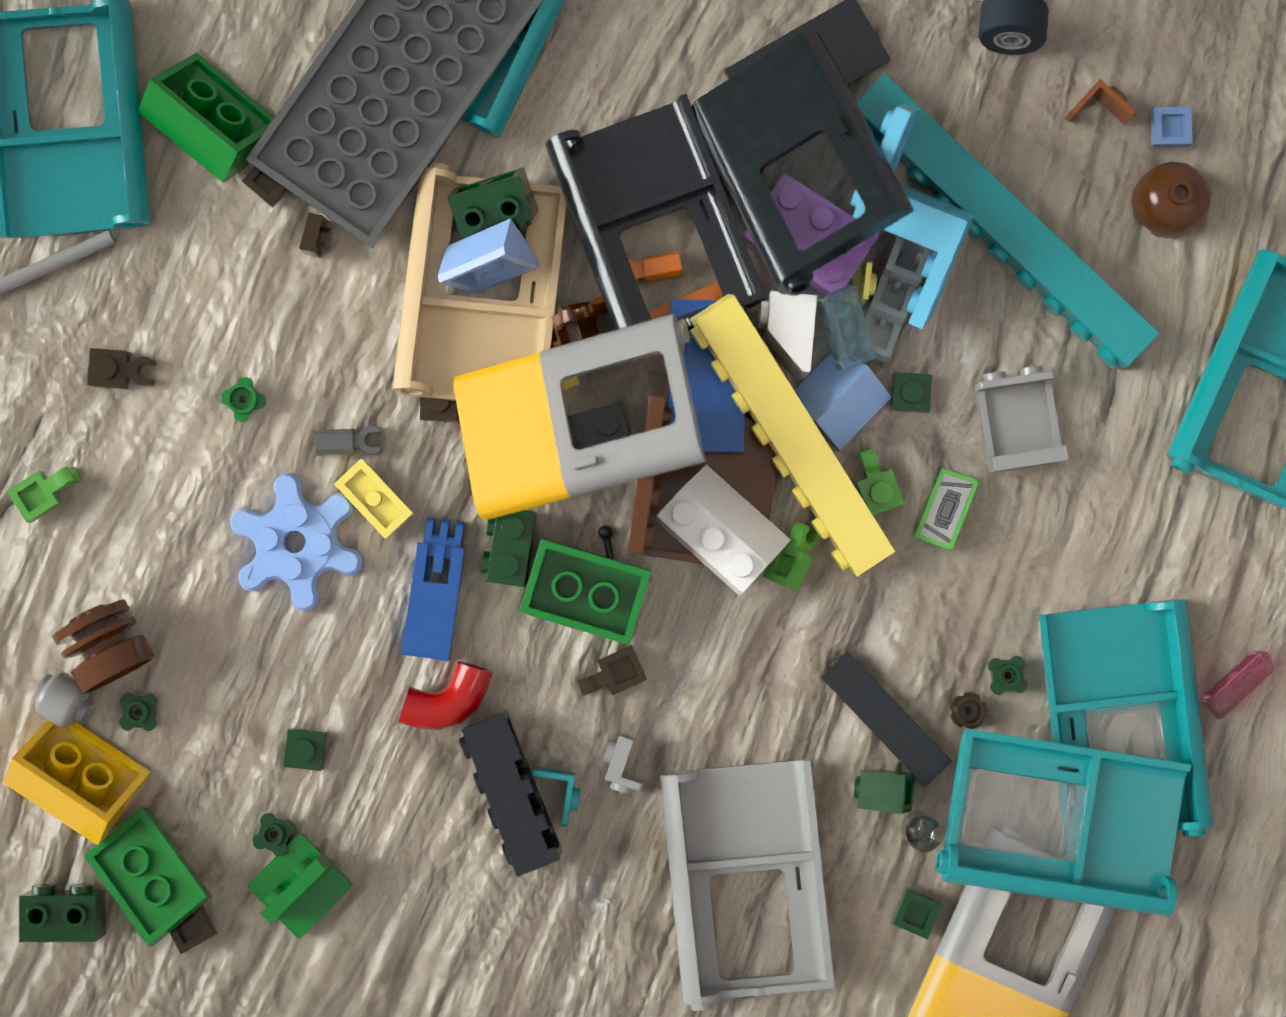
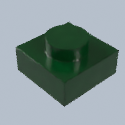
[890,372,932,413]
[283,728,327,771]
[891,887,942,940]

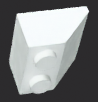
[757,291,817,379]

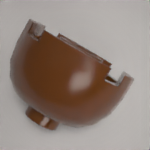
[1131,161,1211,239]

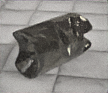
[900,810,941,852]

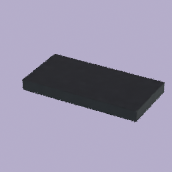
[724,0,891,86]

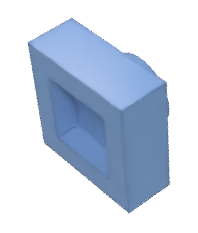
[1151,107,1192,147]

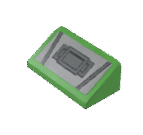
[914,468,979,551]

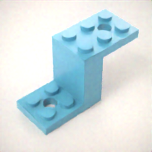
[850,103,975,329]

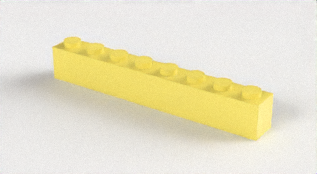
[690,294,895,577]

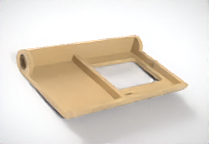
[392,163,567,401]

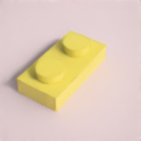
[334,458,414,539]

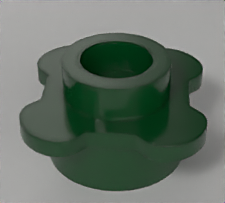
[988,656,1028,695]
[119,693,158,731]
[253,813,296,857]

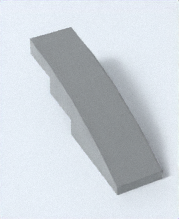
[852,235,932,364]

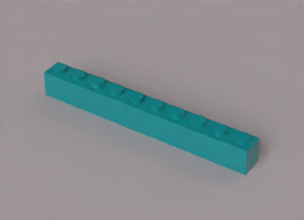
[857,73,1159,370]

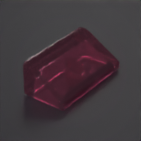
[1201,650,1274,719]

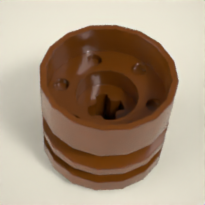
[52,599,155,694]

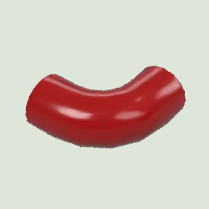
[398,661,493,730]

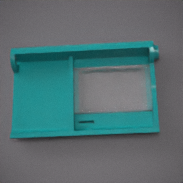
[1038,599,1213,843]
[935,728,1191,916]

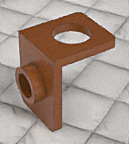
[1064,79,1137,125]

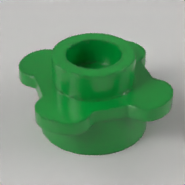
[221,377,266,422]

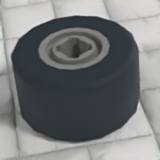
[978,0,1049,55]

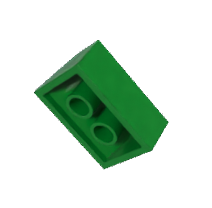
[137,52,275,183]

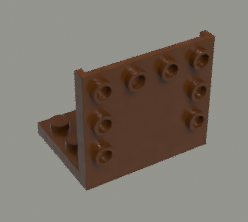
[627,395,777,564]

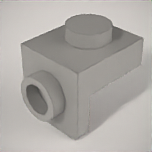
[603,733,643,795]

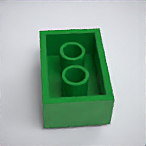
[519,538,652,645]

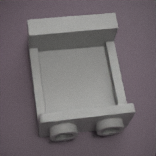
[973,365,1069,473]

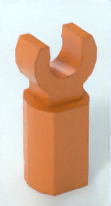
[628,251,683,283]

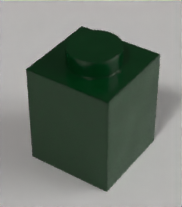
[854,768,915,814]

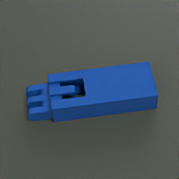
[401,517,466,661]

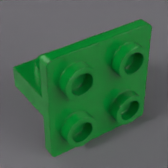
[247,833,352,938]

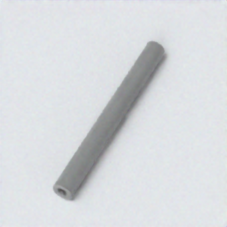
[0,230,116,295]

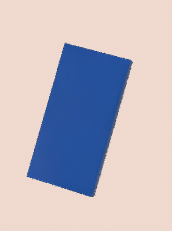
[668,299,746,453]

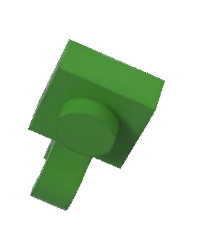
[855,448,905,516]
[7,466,82,523]
[763,522,820,592]

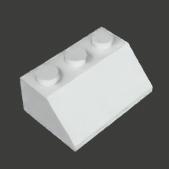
[656,464,791,596]

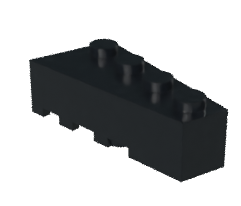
[459,710,563,878]

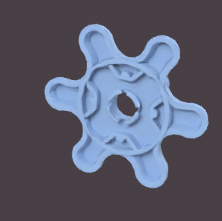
[230,473,363,612]

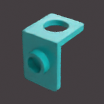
[531,767,581,827]

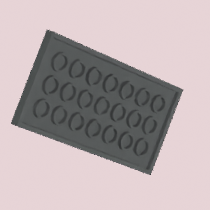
[245,0,543,248]

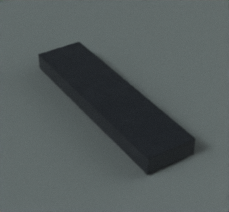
[820,651,952,787]

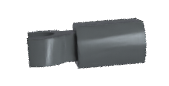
[315,426,382,456]

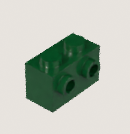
[447,167,539,239]
[481,510,537,587]
[19,883,105,942]

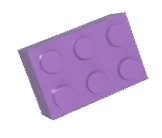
[743,173,879,304]

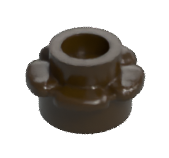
[950,692,987,729]

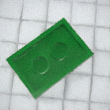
[84,807,212,946]

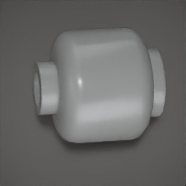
[32,672,93,728]

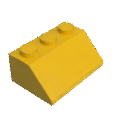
[3,720,151,846]

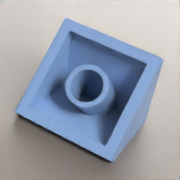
[438,218,540,294]
[794,345,892,451]

